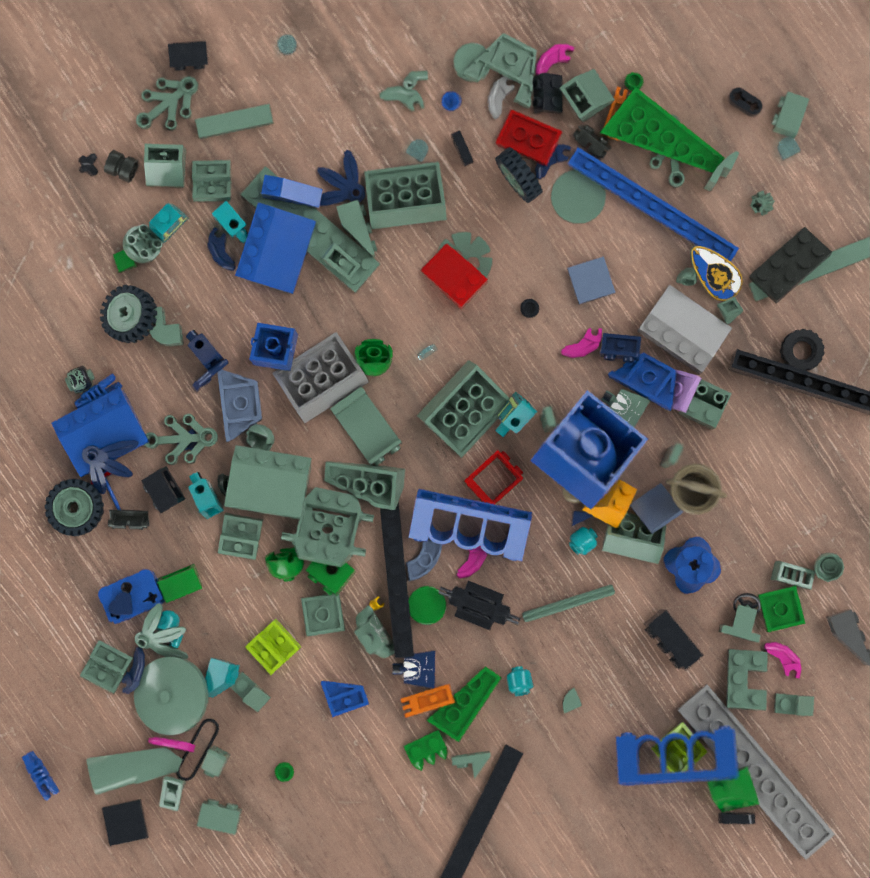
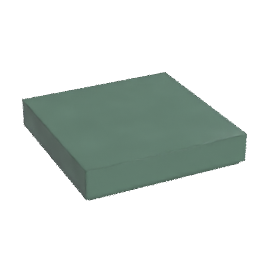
[301,593,345,637]

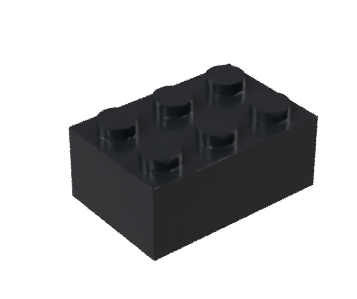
[644,609,704,670]

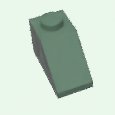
[201,745,231,778]

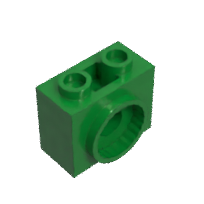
[306,561,356,596]

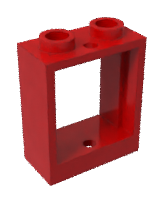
[464,450,524,504]

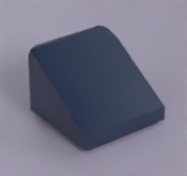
[571,511,593,526]

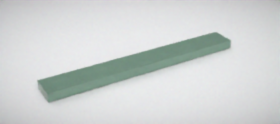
[748,237,870,302]

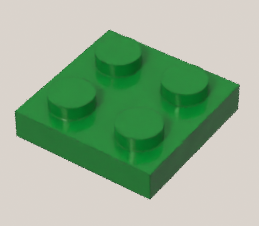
[758,586,806,632]

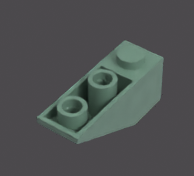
[336,200,377,258]

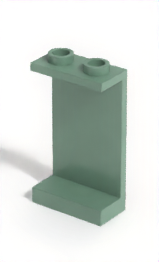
[330,386,402,466]

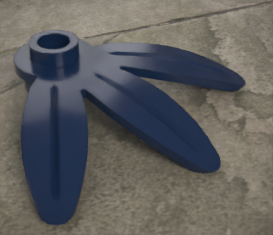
[317,150,365,206]
[82,440,138,494]

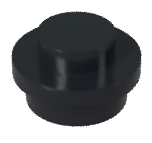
[520,299,539,318]

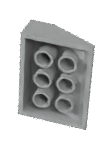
[637,285,732,375]
[273,332,369,423]

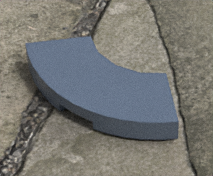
[406,540,442,581]

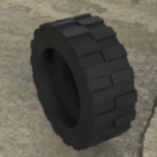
[780,329,825,371]

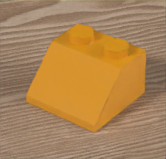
[583,480,637,529]

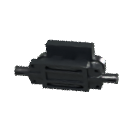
[438,580,521,630]

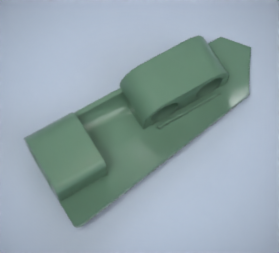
[86,747,183,795]

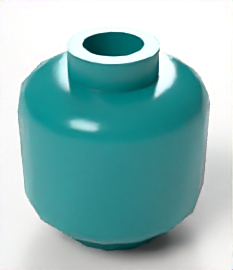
[569,527,598,555]
[506,666,534,696]

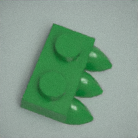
[403,729,448,771]

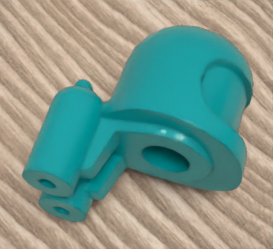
[156,610,183,649]

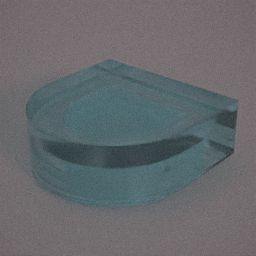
[777,137,801,160]
[406,139,428,163]
[418,344,438,360]

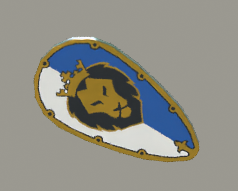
[690,246,743,301]

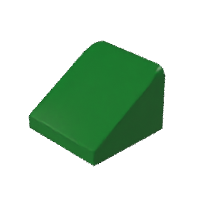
[113,250,137,273]

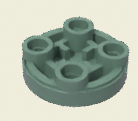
[454,43,490,82]
[122,224,163,263]

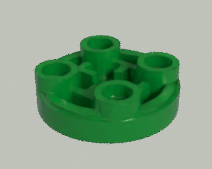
[409,586,446,625]

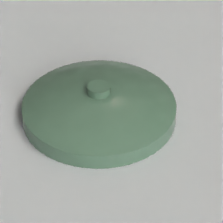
[134,656,208,735]

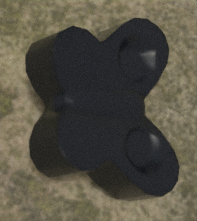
[78,153,98,176]

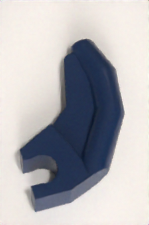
[535,144,571,180]
[207,227,236,271]
[192,359,229,393]
[122,647,145,694]

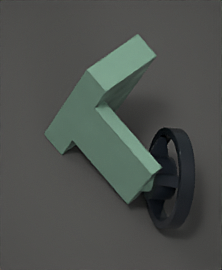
[718,593,761,643]

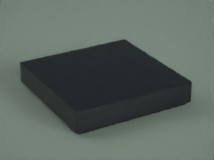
[102,799,149,846]

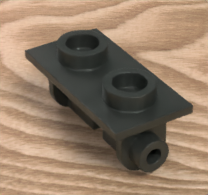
[573,124,612,159]
[108,510,149,530]

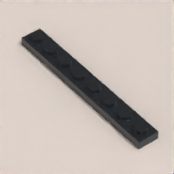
[380,503,414,659]

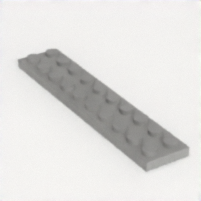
[677,684,835,860]

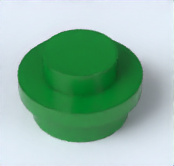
[624,72,644,91]
[275,762,294,782]

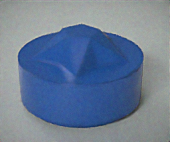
[441,91,461,111]

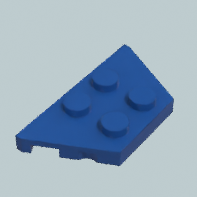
[608,352,676,412]

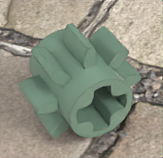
[750,191,775,216]

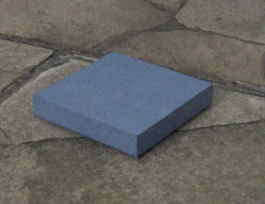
[567,257,615,305]
[630,483,684,534]

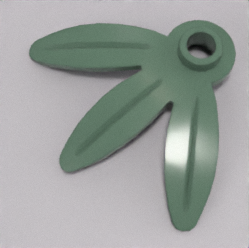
[134,603,188,659]

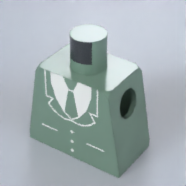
[601,389,650,427]

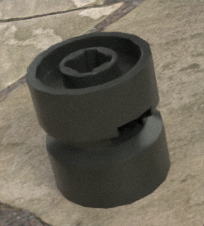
[104,150,139,183]

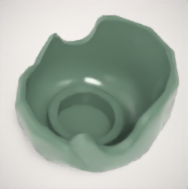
[246,424,275,451]
[814,552,844,582]

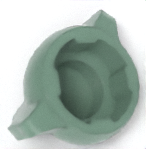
[676,267,697,286]

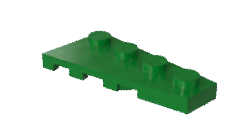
[427,666,502,742]

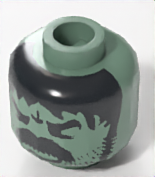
[65,366,95,394]

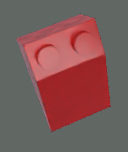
[420,243,488,310]

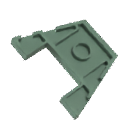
[462,33,537,109]

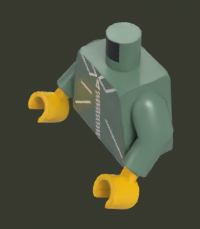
[354,597,394,658]

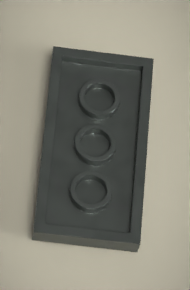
[749,227,832,304]

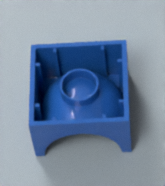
[530,390,648,509]

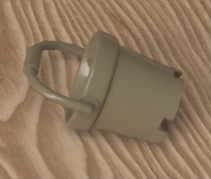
[666,464,728,514]

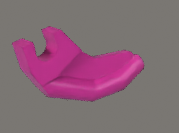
[536,44,575,75]
[561,328,602,358]
[457,546,487,579]
[764,642,802,679]
[148,737,195,753]

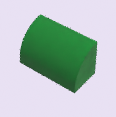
[157,564,202,603]

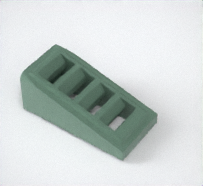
[771,561,815,590]

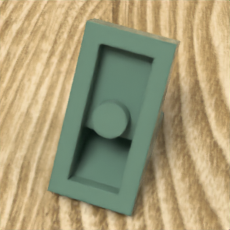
[322,243,361,280]
[230,672,271,712]
[774,693,814,716]
[452,751,491,778]
[159,776,186,811]

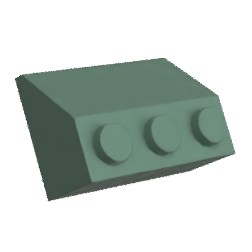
[602,512,667,564]

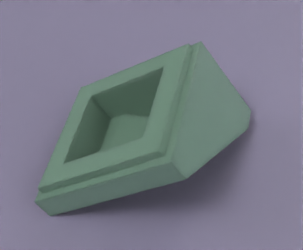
[717,297,743,325]

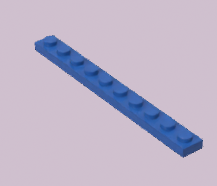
[567,147,739,262]

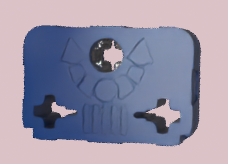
[98,569,165,624]

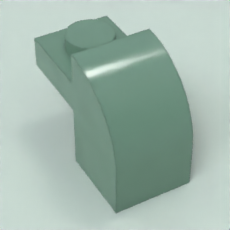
[149,307,184,346]

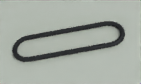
[177,719,219,781]

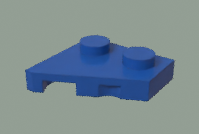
[321,681,369,717]

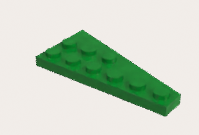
[600,87,725,173]

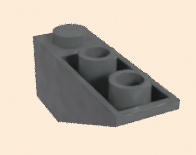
[826,609,870,666]

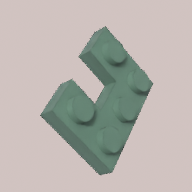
[726,649,768,711]

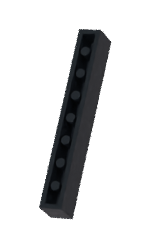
[728,349,870,415]

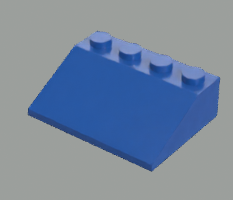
[235,202,316,294]
[51,387,149,477]

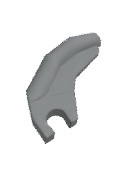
[488,76,515,119]

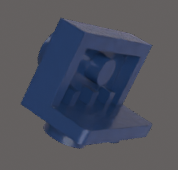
[600,333,642,363]

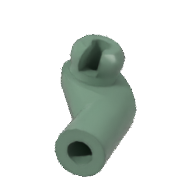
[403,70,428,90]

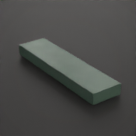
[195,104,273,139]
[540,406,556,433]
[660,443,684,468]

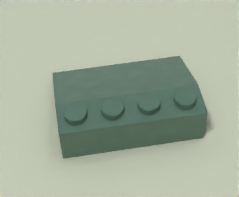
[364,162,447,229]
[417,360,510,458]
[224,445,312,519]

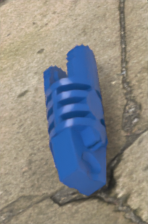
[74,374,122,409]
[22,751,60,801]

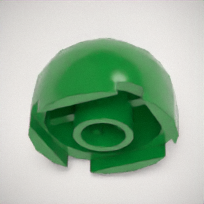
[354,339,393,376]
[265,547,304,582]

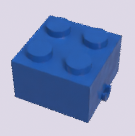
[250,323,298,371]

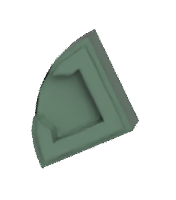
[563,688,582,713]

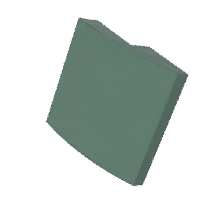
[704,151,739,192]
[192,160,231,202]
[218,513,263,560]
[80,640,133,694]

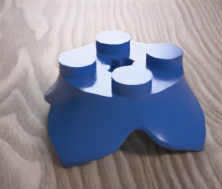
[663,537,721,594]

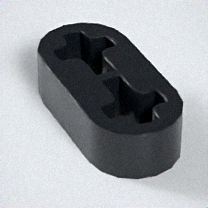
[728,88,763,117]
[451,130,474,166]
[718,812,755,824]

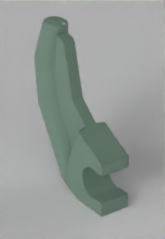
[379,86,425,112]

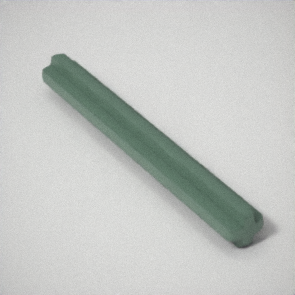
[522,585,615,622]

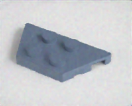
[217,369,263,442]

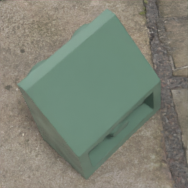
[560,69,615,122]
[144,144,186,187]
[678,379,732,430]

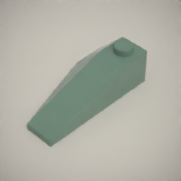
[324,461,405,510]

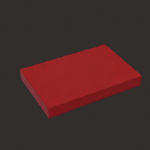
[495,109,563,167]

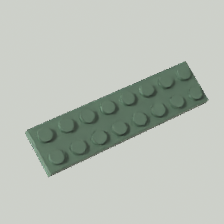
[241,166,380,293]

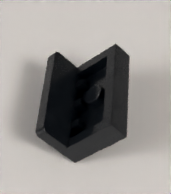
[532,72,563,114]

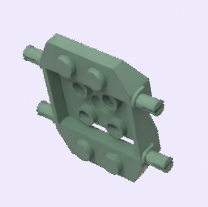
[281,487,374,567]

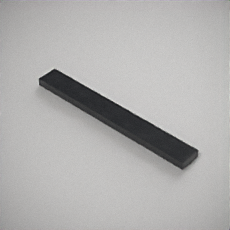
[440,744,524,878]

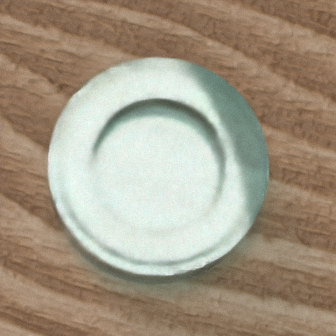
[278,35,297,55]

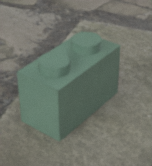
[771,92,809,138]
[197,799,242,835]

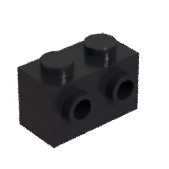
[168,41,208,71]
[141,466,186,514]

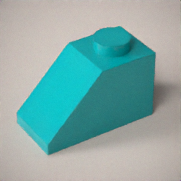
[205,658,240,698]

